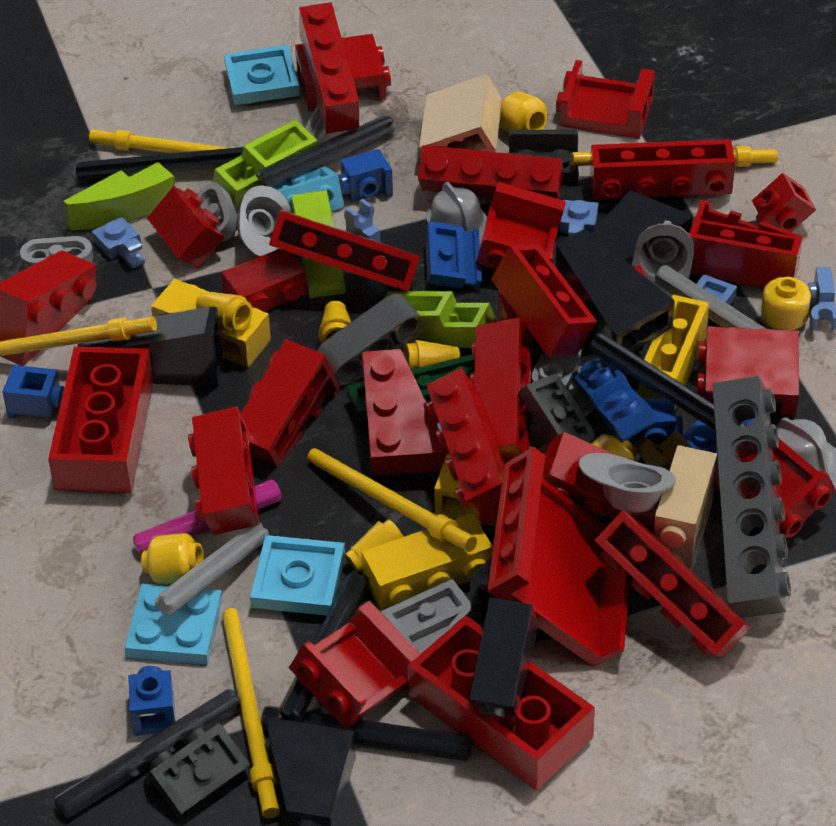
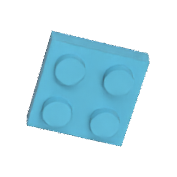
[223,45,300,105]
[250,535,345,615]
[125,584,223,665]

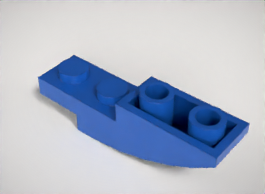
[574,358,657,443]

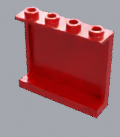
[487,447,630,667]

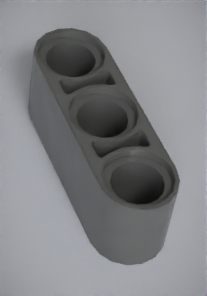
[317,294,424,386]

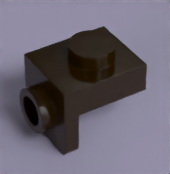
[633,431,692,471]

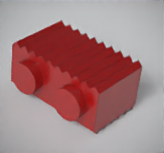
[146,186,224,268]
[221,249,307,312]

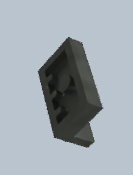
[509,130,579,183]
[518,373,598,443]
[143,723,251,817]

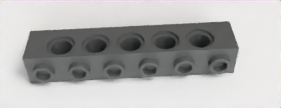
[712,375,791,618]

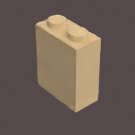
[419,74,502,152]
[654,445,717,571]

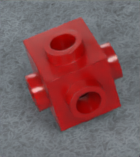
[751,172,816,232]

